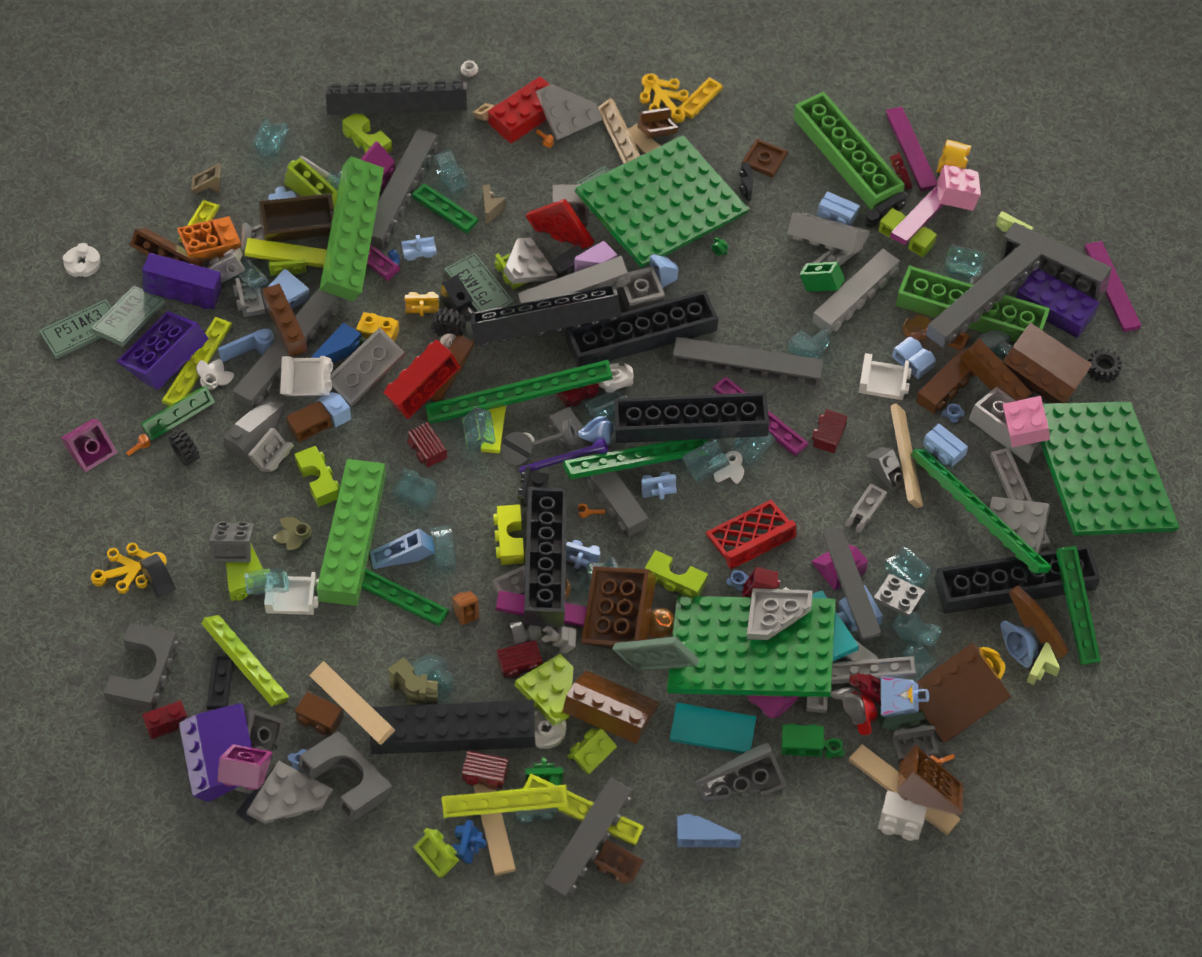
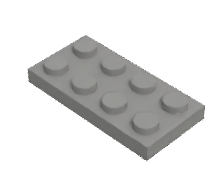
[330,327,406,406]

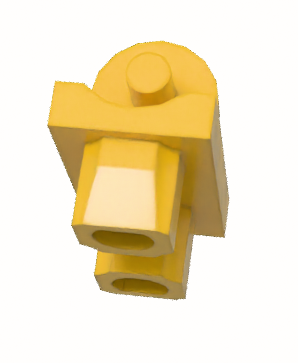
[405,292,439,316]

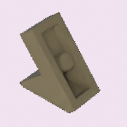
[191,163,221,194]
[483,185,506,223]

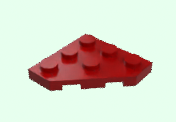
[525,198,595,249]

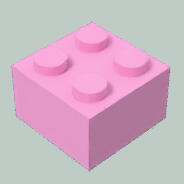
[937,165,981,211]
[1003,396,1050,447]

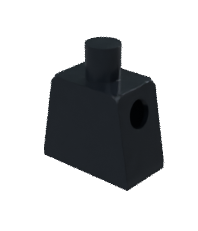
[440,275,473,321]

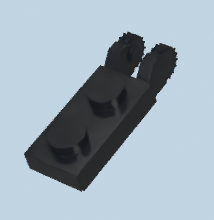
[864,191,907,228]

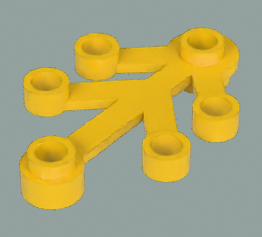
[640,74,689,123]
[91,543,167,594]

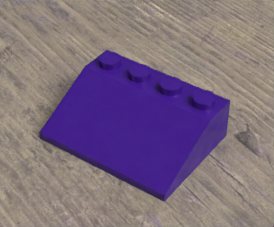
[116,311,209,390]
[179,703,252,802]

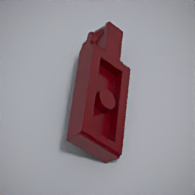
[889,152,913,189]
[849,673,881,705]

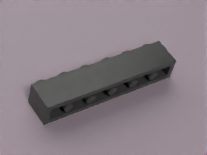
[543,777,632,900]

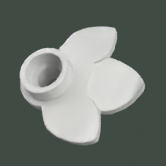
[196,359,234,390]
[709,451,744,484]

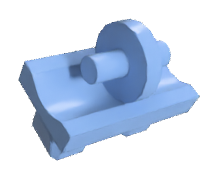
[401,235,437,261]
[641,472,677,500]
[566,539,601,570]

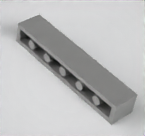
[812,249,900,334]
[518,256,631,303]

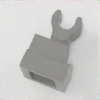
[542,626,576,653]

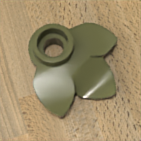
[273,517,312,551]

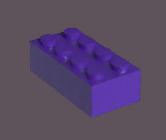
[142,253,221,309]
[1016,268,1100,338]

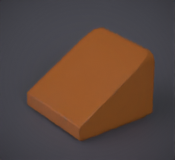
[947,333,972,351]

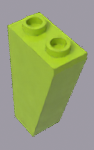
[284,157,338,212]
[226,544,267,601]

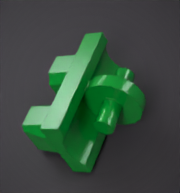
[526,757,563,786]

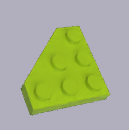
[514,654,573,726]

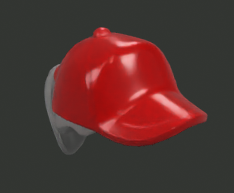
[831,687,878,735]

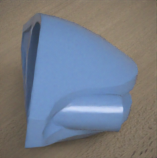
[577,416,615,446]
[1000,621,1039,668]

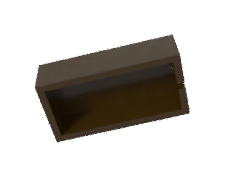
[258,193,334,242]

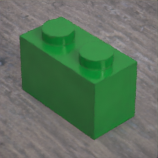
[799,262,845,292]
[781,723,824,757]

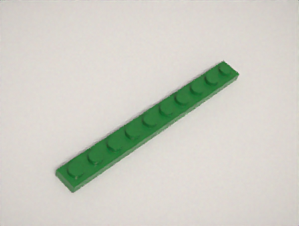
[425,360,613,424]
[911,449,1052,574]

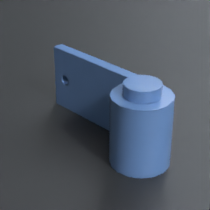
[218,329,275,362]

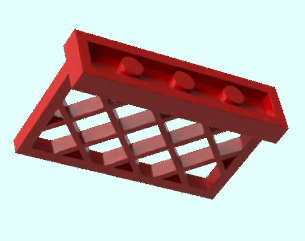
[706,499,797,570]

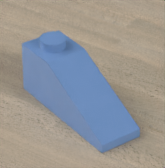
[370,529,434,569]
[676,814,741,847]

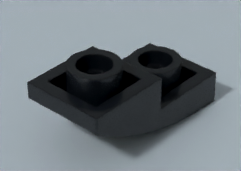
[739,162,753,201]
[139,553,176,597]

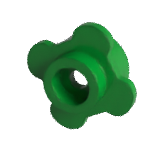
[711,237,729,256]
[824,738,845,759]

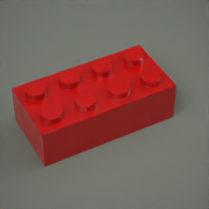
[488,76,550,144]
[383,339,461,420]

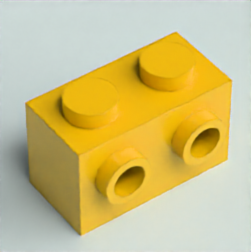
[356,312,399,342]

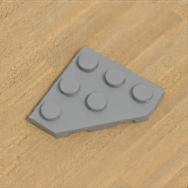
[535,84,603,140]
[503,238,557,284]
[989,497,1050,553]
[747,588,813,640]
[247,761,333,824]

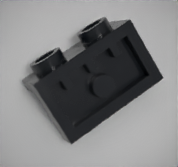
[517,465,549,507]

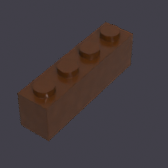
[129,228,204,267]
[262,283,307,357]
[959,338,1032,401]
[916,347,976,414]

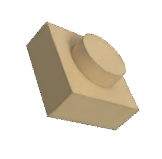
[472,103,495,121]

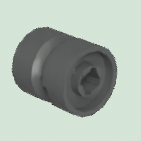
[509,621,542,646]

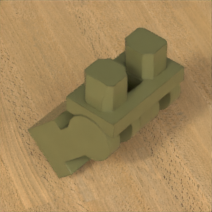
[388,657,439,705]

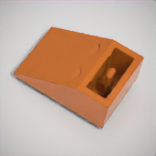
[177,216,241,259]

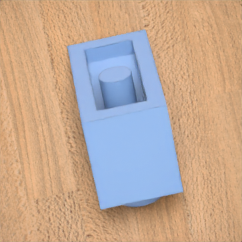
[650,254,679,288]
[315,392,351,428]

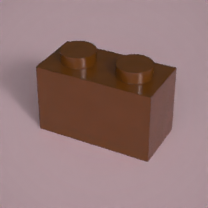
[286,401,332,443]
[295,692,344,736]

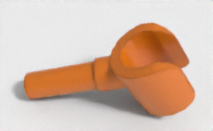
[536,130,554,148]
[126,434,150,456]
[578,504,605,518]
[930,754,955,765]

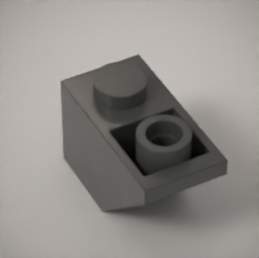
[866,447,904,491]

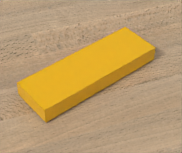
[678,77,723,119]

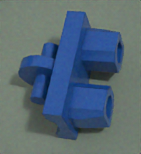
[452,820,487,864]

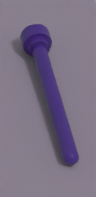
[519,438,608,473]

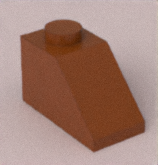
[451,591,479,625]

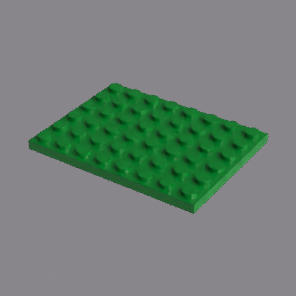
[574,135,749,268]
[1040,402,1179,536]
[667,596,836,697]

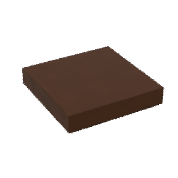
[741,139,788,178]

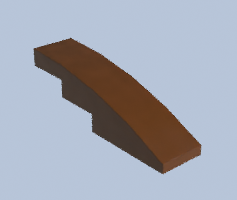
[429,335,475,402]
[1009,586,1069,659]

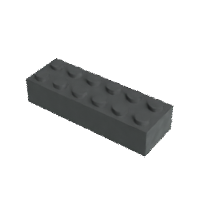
[1001,222,1112,302]

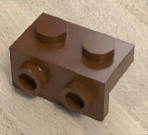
[637,108,678,138]
[593,840,645,884]

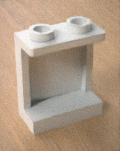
[858,353,912,400]
[280,356,333,396]
[264,570,319,615]

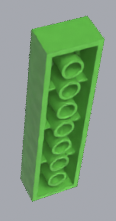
[793,91,904,210]
[320,156,384,302]
[896,266,1050,343]
[317,459,386,606]

